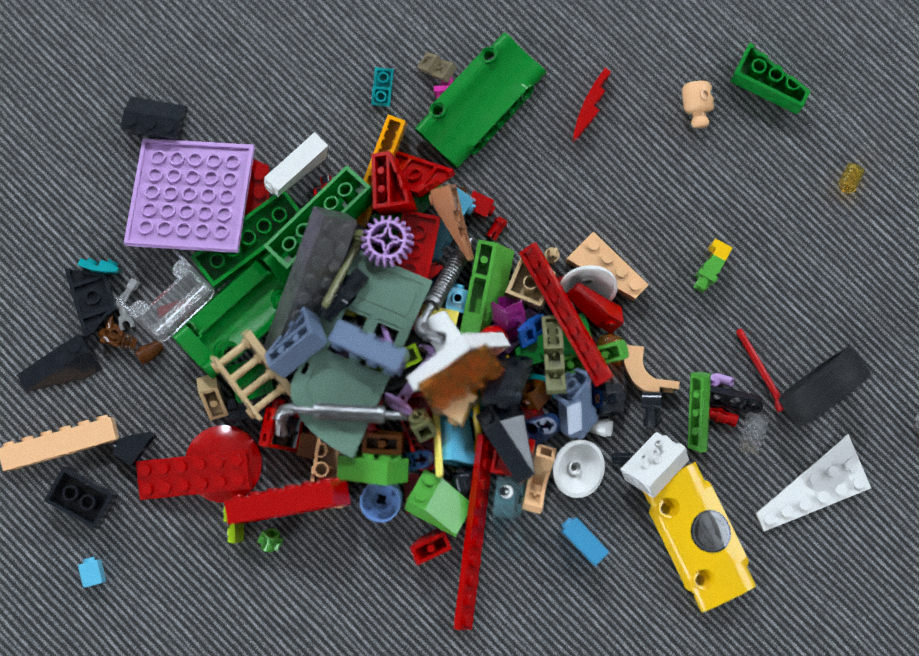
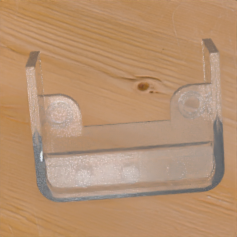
[116,249,214,342]

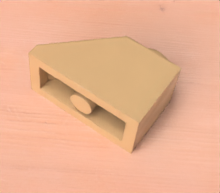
[196,375,228,421]

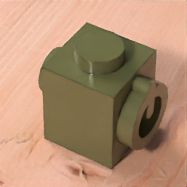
[408,407,438,443]

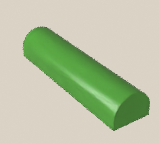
[564,340,629,373]
[687,372,711,453]

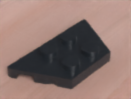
[64,268,118,338]

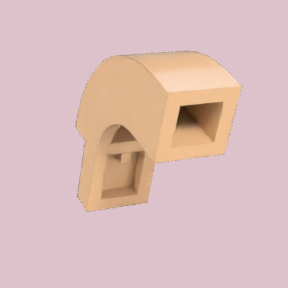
[622,345,680,393]
[522,444,556,514]

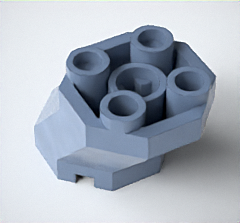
[554,368,599,439]

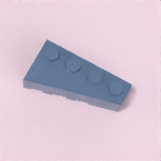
[328,319,410,377]

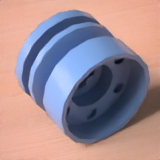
[360,483,403,522]

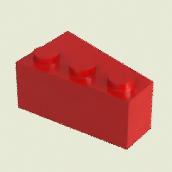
[371,151,418,216]

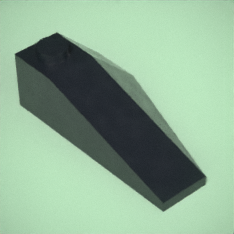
[17,334,103,392]
[476,404,536,485]

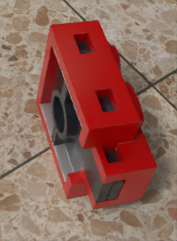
[258,399,304,453]

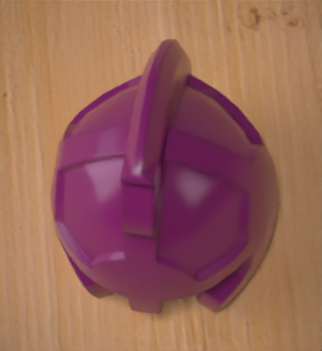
[491,296,526,340]

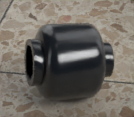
[449,466,473,496]

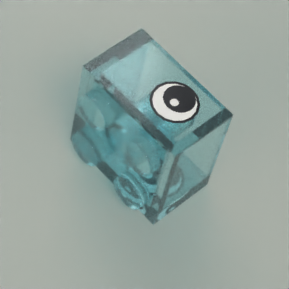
[492,477,524,519]

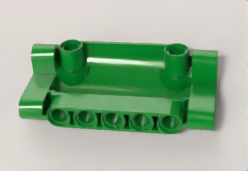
[172,251,290,379]

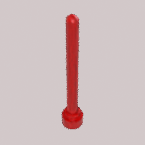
[736,329,784,413]

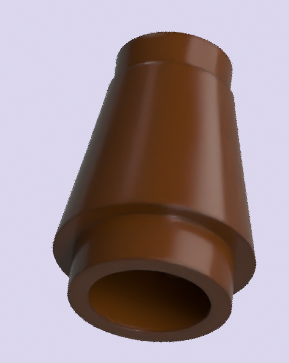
[135,339,165,365]

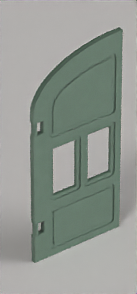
[290,250,433,458]

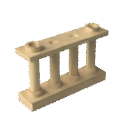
[209,329,291,421]

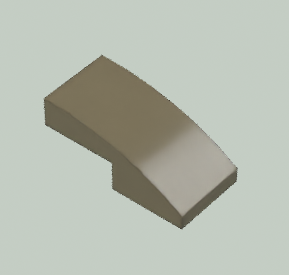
[417,52,457,83]

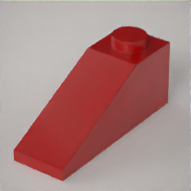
[566,282,624,334]

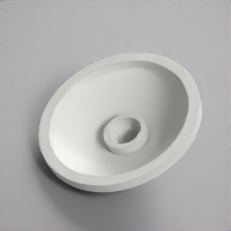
[560,265,618,310]
[553,440,605,498]

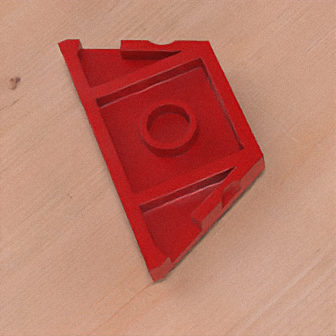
[395,151,455,197]
[244,159,270,217]

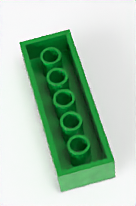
[264,165,373,273]
[190,191,300,290]

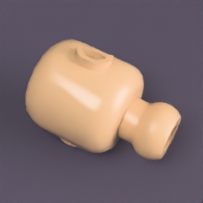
[682,81,714,128]

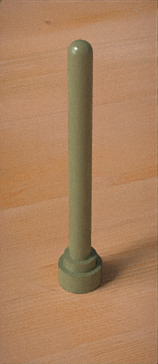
[322,229,366,308]

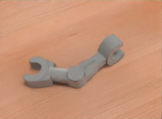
[116,278,141,331]

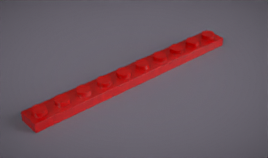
[453,434,494,630]

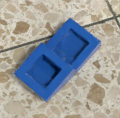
[517,313,545,348]

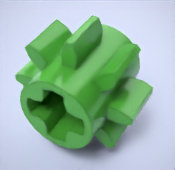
[257,528,283,553]

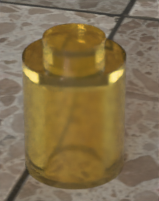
[838,163,865,194]

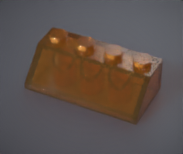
[417,343,505,411]

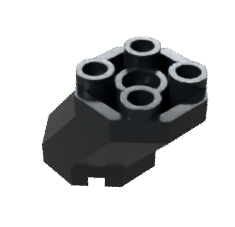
[480,355,533,408]

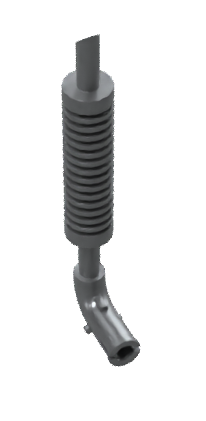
[415,238,474,345]
[273,402,408,437]

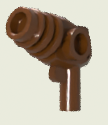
[98,315,138,350]

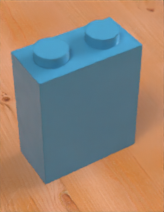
[560,517,609,566]

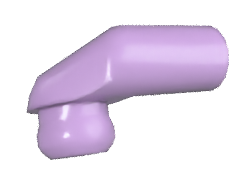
[710,373,734,387]

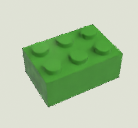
[337,449,409,486]

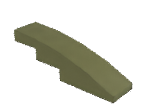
[542,315,566,395]

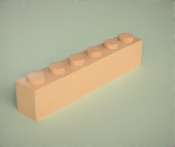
[0,415,119,472]

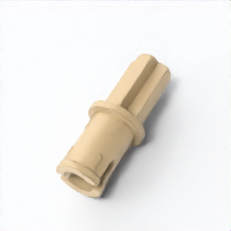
[544,247,560,264]

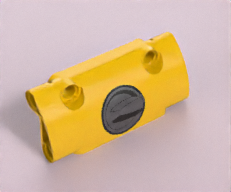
[643,462,756,612]

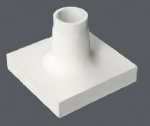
[406,311,511,391]

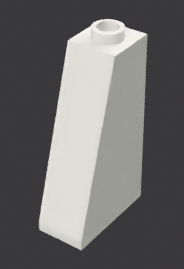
[264,132,328,197]

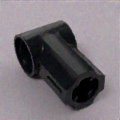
[641,391,663,429]

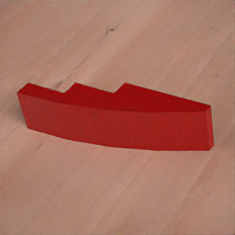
[572,67,611,143]

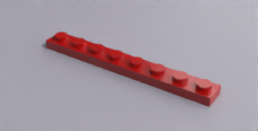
[519,242,614,387]

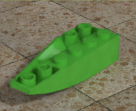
[460,239,514,334]

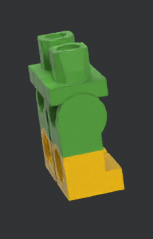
[693,238,733,293]

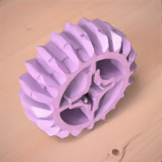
[361,215,414,268]

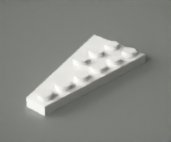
[755,434,871,531]

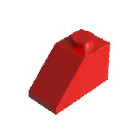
[409,528,452,566]

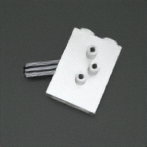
[612,432,689,498]

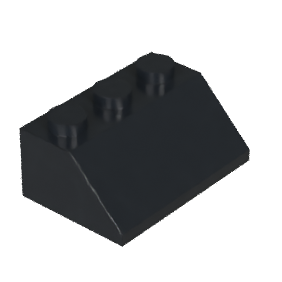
[120,96,187,141]

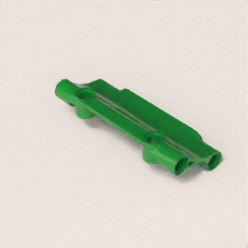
[414,32,546,169]

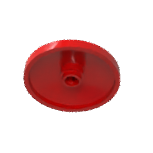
[186,425,263,503]

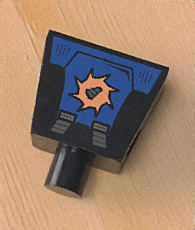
[591,381,626,418]

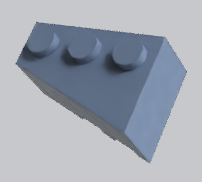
[265,306,328,378]

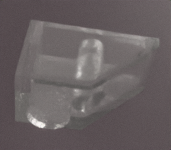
[739,412,769,455]

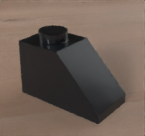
[112,432,156,466]

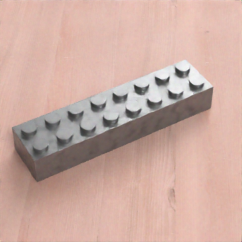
[263,206,357,352]

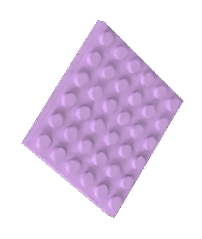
[124,139,255,253]

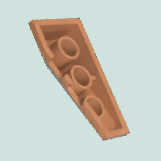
[429,184,474,261]

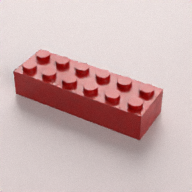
[224,478,351,524]

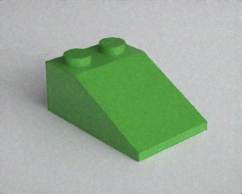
[404,469,469,537]

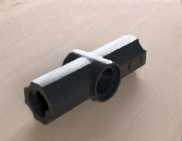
[318,267,369,323]

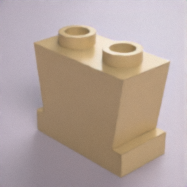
[428,377,480,427]

